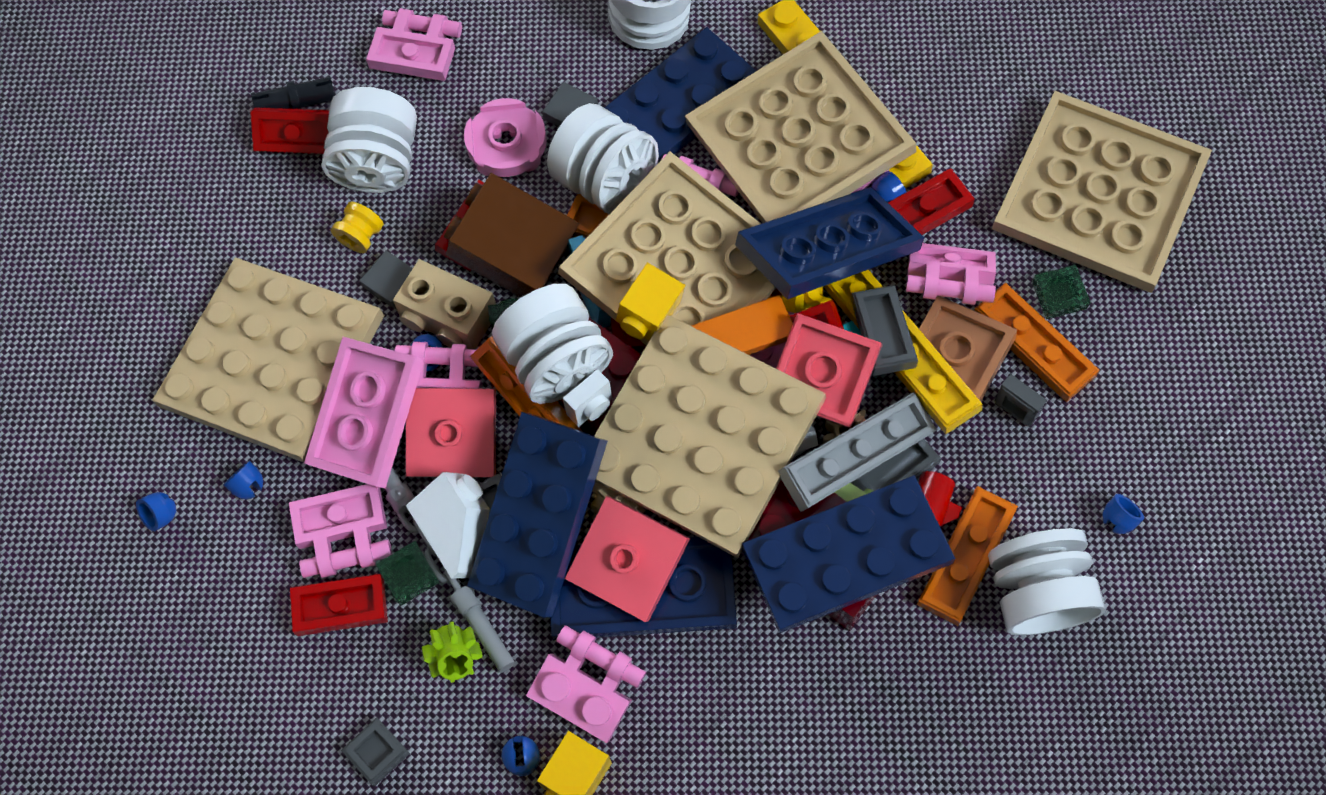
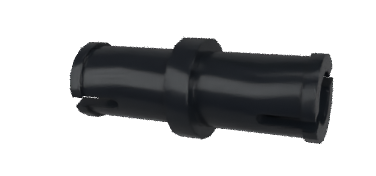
[251,76,335,109]

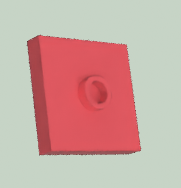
[776,313,882,429]
[406,388,496,477]
[565,496,690,622]

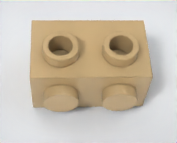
[393,259,498,350]

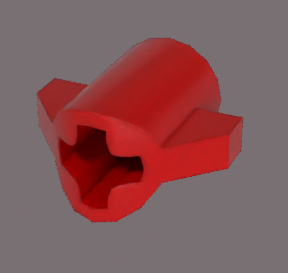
[918,471,962,526]

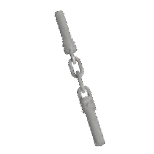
[384,468,515,673]

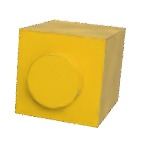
[616,262,686,341]
[537,730,612,795]

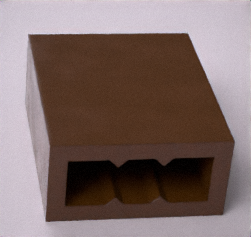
[444,173,580,297]

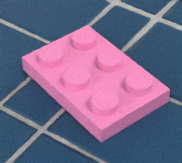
[304,337,424,489]

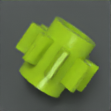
[421,622,483,683]

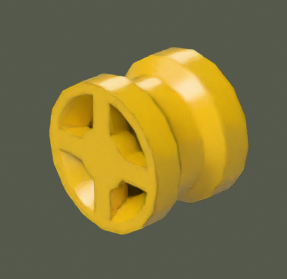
[330,201,384,253]

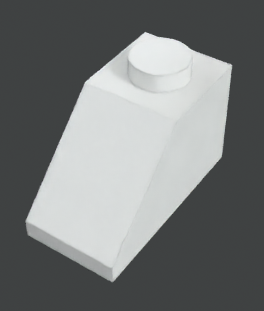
[406,472,490,579]

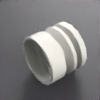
[608,0,691,50]
[321,87,417,193]
[547,103,659,214]
[492,284,613,404]
[988,528,1106,635]

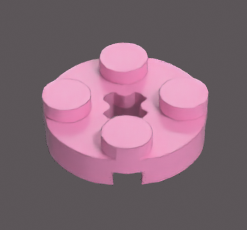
[464,98,547,177]

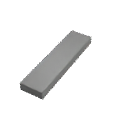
[778,392,937,512]

